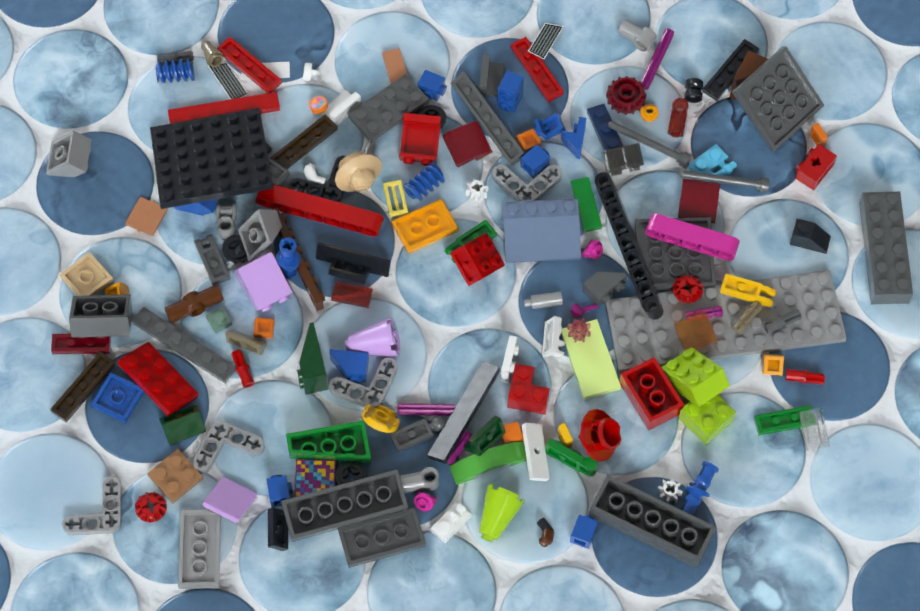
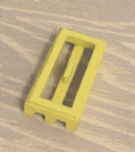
[383,180,408,219]

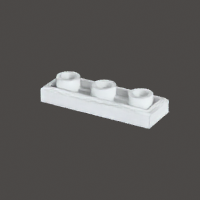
[522,422,550,481]

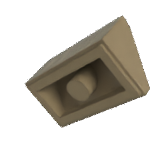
[225,330,267,355]

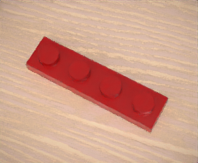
[217,37,282,93]
[510,37,564,103]

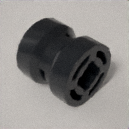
[684,78,703,103]

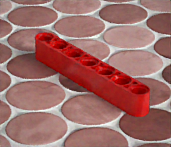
[255,184,384,237]

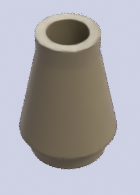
[201,41,224,67]

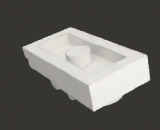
[542,316,565,358]
[431,502,472,544]

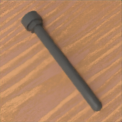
[608,121,692,168]
[679,170,769,193]

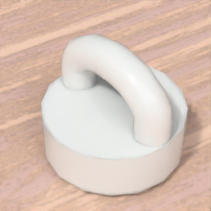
[303,62,320,81]

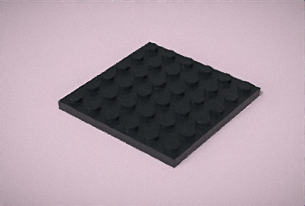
[150,108,274,209]

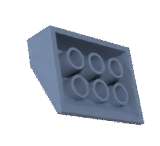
[502,199,581,263]

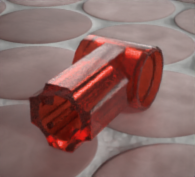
[667,98,689,138]

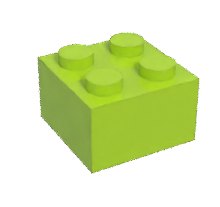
[679,395,736,445]

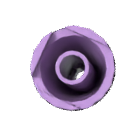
[345,318,400,357]

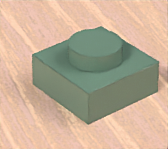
[206,307,232,334]

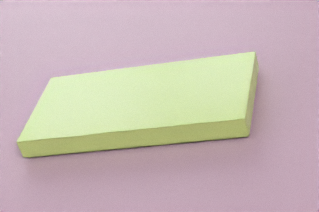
[561,319,621,400]

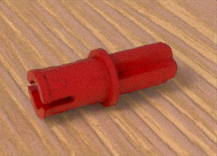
[231,349,255,388]
[785,368,825,385]

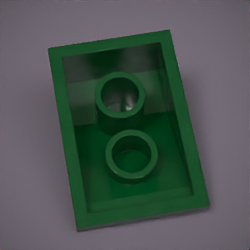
[297,322,328,395]

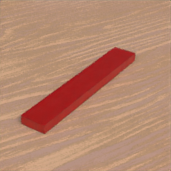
[168,92,280,124]

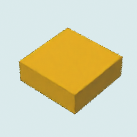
[557,423,573,448]

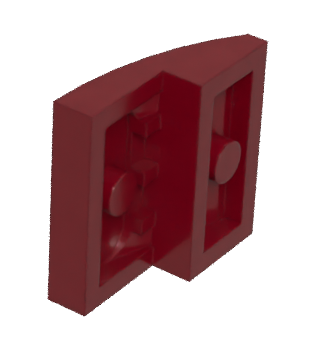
[442,121,493,168]
[678,179,720,224]

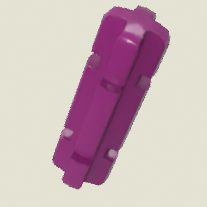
[685,306,723,323]
[447,431,472,465]

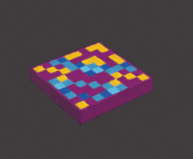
[294,460,336,497]

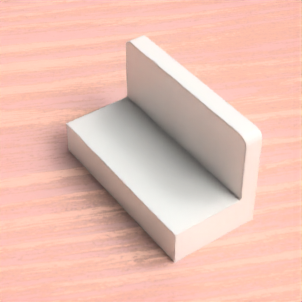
[321,90,361,126]

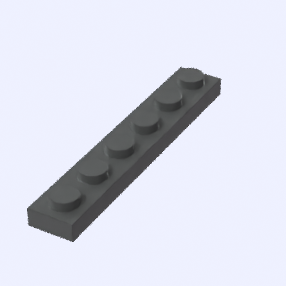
[451,71,526,166]
[132,307,236,384]

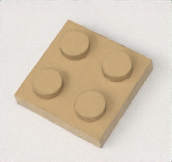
[59,252,114,296]

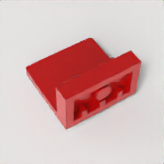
[450,233,505,286]

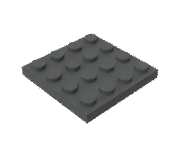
[732,46,824,151]
[635,217,716,290]

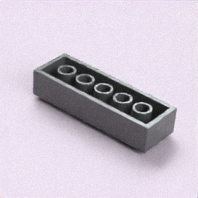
[859,191,913,305]
[281,469,408,542]
[589,474,716,569]

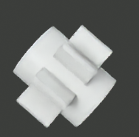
[465,179,488,203]
[657,478,683,504]

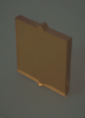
[674,312,717,351]

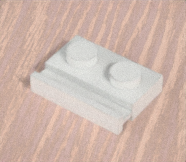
[501,336,520,383]

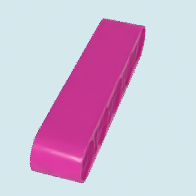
[645,214,740,261]

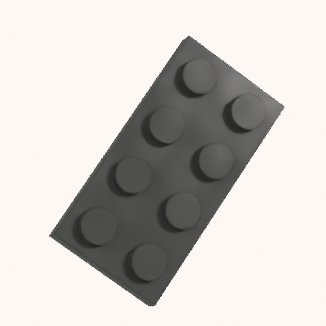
[348,74,429,143]
[338,508,426,568]

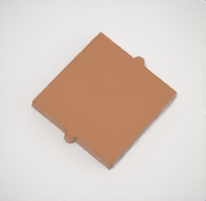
[125,197,168,236]

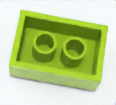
[661,347,730,407]

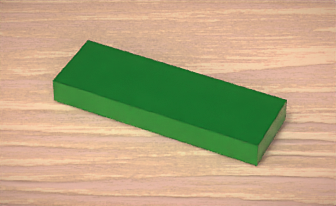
[570,177,602,232]
[754,405,816,436]

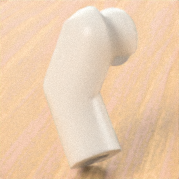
[304,163,327,185]

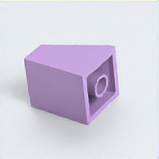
[233,252,293,312]

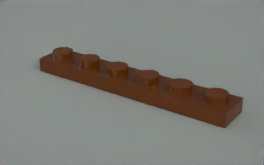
[272,207,325,311]

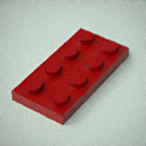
[118,341,199,416]

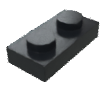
[268,507,288,551]

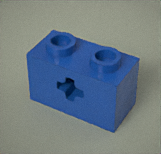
[498,71,524,113]

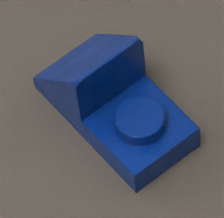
[561,117,586,159]

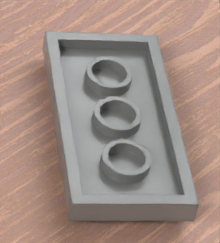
[178,509,221,589]

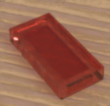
[331,281,373,308]

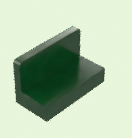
[159,405,206,445]
[463,416,506,456]

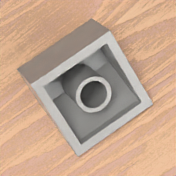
[46,131,92,177]
[238,209,282,262]

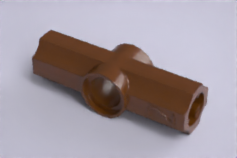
[164,284,224,324]

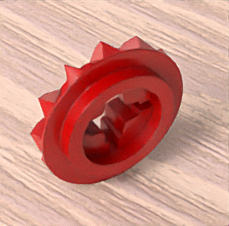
[673,274,703,304]
[135,491,167,523]

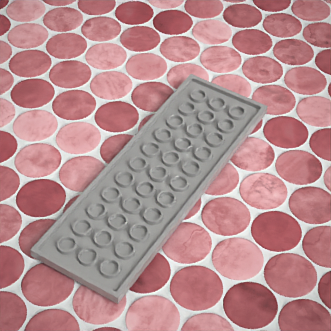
[605,270,847,373]

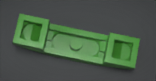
[449,441,527,485]

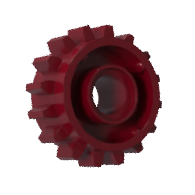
[606,76,647,115]

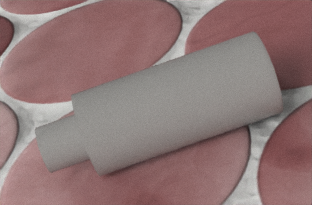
[524,291,563,309]

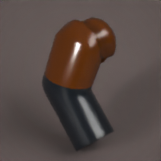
[537,517,555,547]

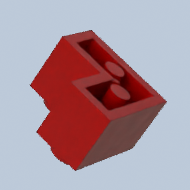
[507,363,550,415]

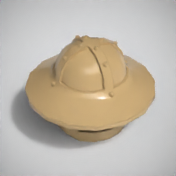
[335,151,382,192]

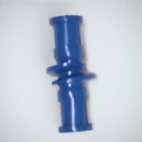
[276,237,301,279]
[681,461,719,516]

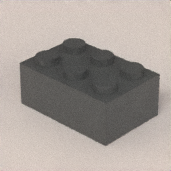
[69,295,133,338]

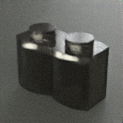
[601,143,644,176]

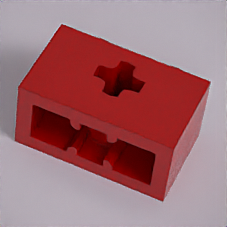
[795,144,837,190]

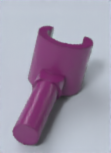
[570,303,598,318]

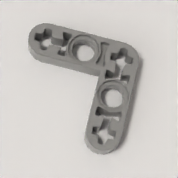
[492,165,562,201]
[329,357,398,407]
[193,421,265,474]
[62,476,122,536]

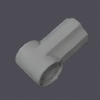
[618,19,657,52]
[400,467,440,493]

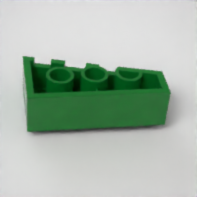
[286,420,371,464]

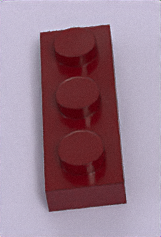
[51,334,111,355]

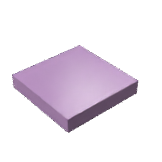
[203,477,257,523]

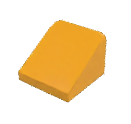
[105,282,130,295]
[763,353,784,376]

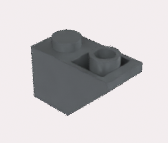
[583,272,627,306]

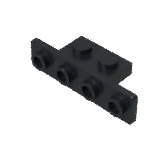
[316,242,391,284]

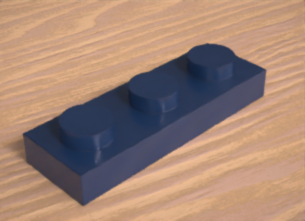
[587,104,625,158]

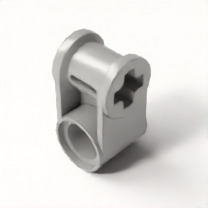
[217,203,237,240]

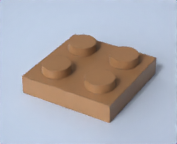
[147,449,203,504]

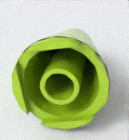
[479,484,525,542]

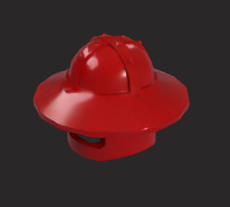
[578,409,621,462]

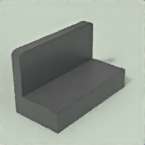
[479,54,504,96]

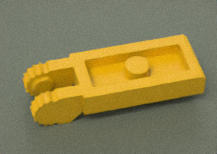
[720,274,776,307]

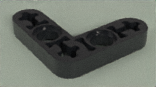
[288,155,346,203]

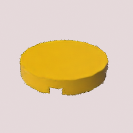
[361,404,400,433]

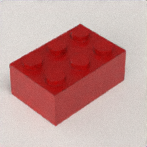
[619,357,684,431]

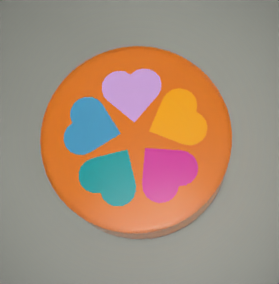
[309,96,328,114]

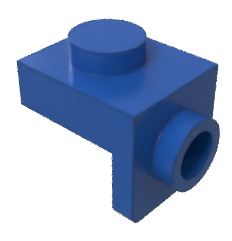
[534,113,566,140]

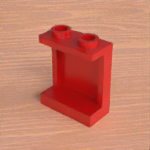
[399,113,441,166]

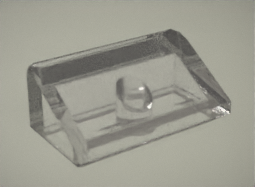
[799,408,830,451]

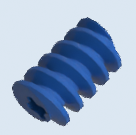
[156,58,195,83]
[403,162,445,201]

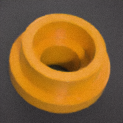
[640,104,659,122]

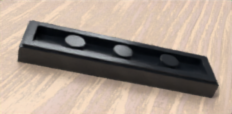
[702,39,759,101]

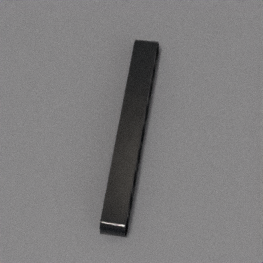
[594,172,664,320]

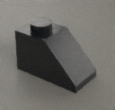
[790,218,831,254]

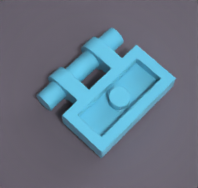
[688,144,737,183]

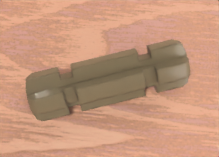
[733,301,762,334]

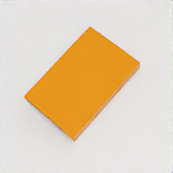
[391,198,459,254]

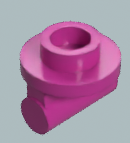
[581,239,603,259]
[414,491,437,511]

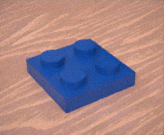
[91,372,145,424]

